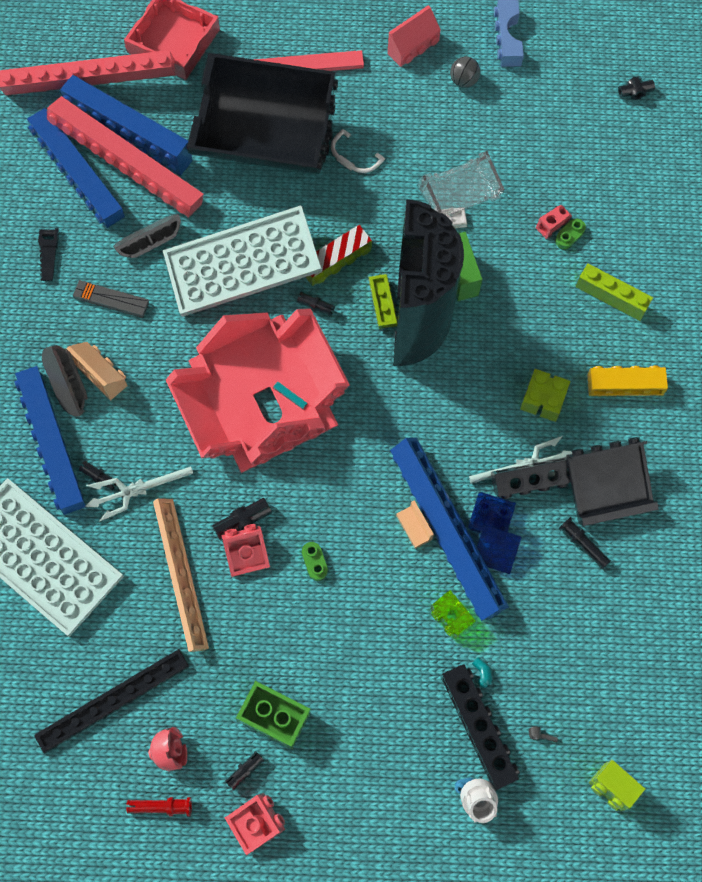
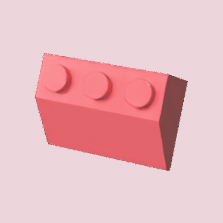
[387,5,441,67]

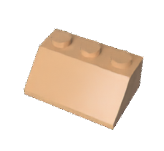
[66,342,127,401]

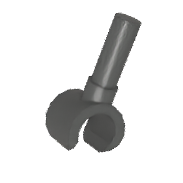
[529,726,558,743]

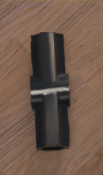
[212,497,272,541]

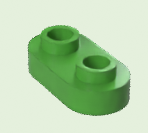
[555,219,586,249]
[302,542,328,581]

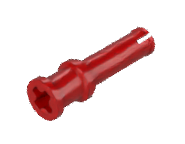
[126,797,192,817]

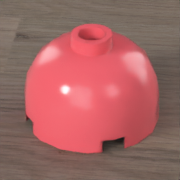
[149,727,188,771]

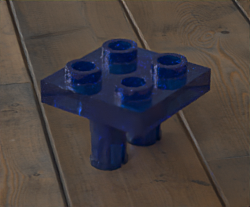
[467,492,516,541]

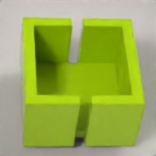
[520,369,571,422]
[588,760,645,811]

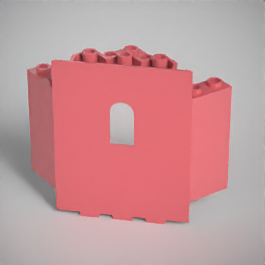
[166,309,350,473]

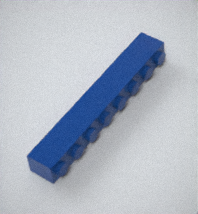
[27,108,125,228]
[14,366,86,515]

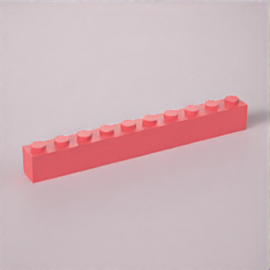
[0,50,176,96]
[47,96,204,217]

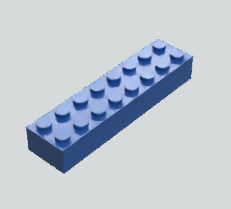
[60,75,193,176]

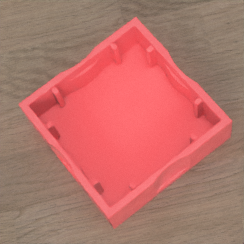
[124,0,220,80]

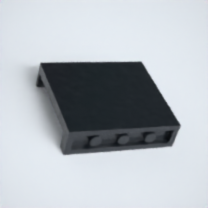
[566,437,659,526]

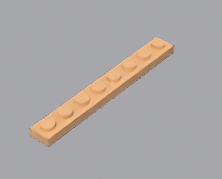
[153,498,209,652]

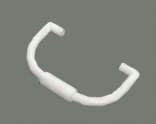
[331,129,385,173]

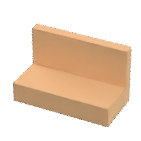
[396,500,434,549]

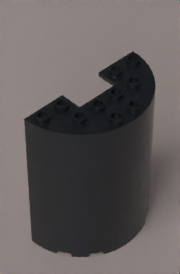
[187,53,338,174]
[393,199,464,366]

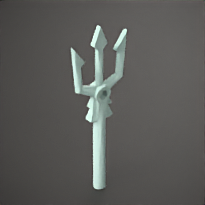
[469,436,572,484]
[85,467,193,522]

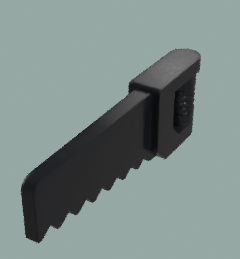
[38,228,59,281]

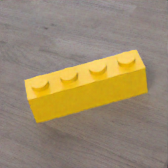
[587,365,668,396]

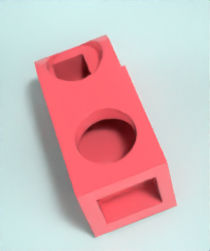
[536,205,572,239]

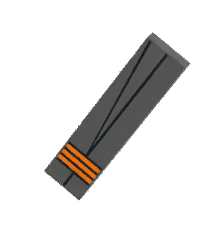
[73,280,149,318]

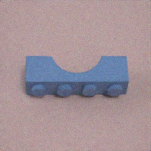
[494,0,523,67]

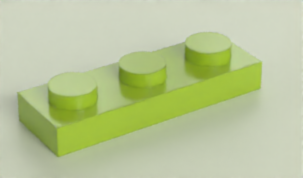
[368,274,397,329]

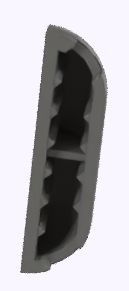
[113,214,181,258]
[42,345,87,416]

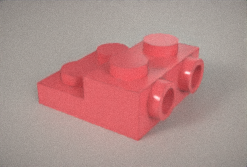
[221,524,270,577]
[225,793,285,855]

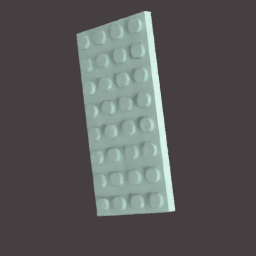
[163,206,322,317]
[0,478,124,637]

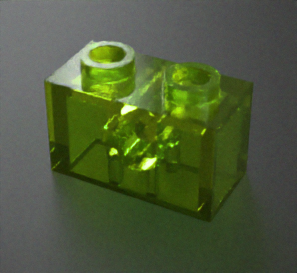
[430,590,476,639]

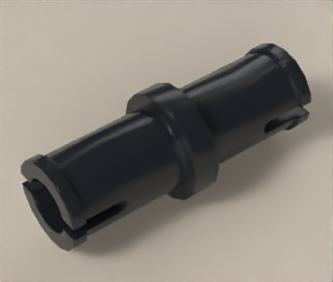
[297,292,335,316]
[79,460,117,491]
[225,751,264,791]

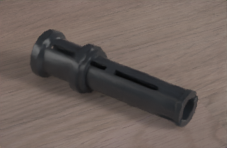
[558,517,611,569]

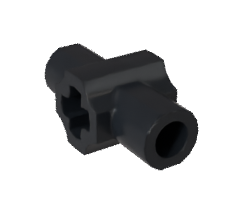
[618,76,655,100]

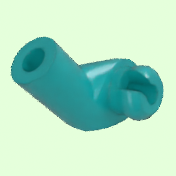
[472,657,492,688]

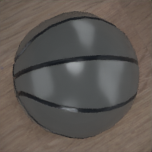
[450,56,481,88]

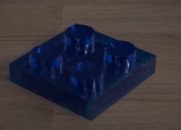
[477,524,522,574]

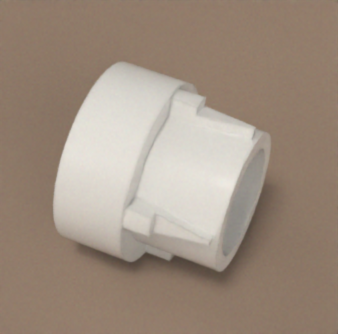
[460,779,498,823]

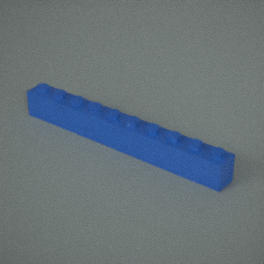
[390,437,509,621]

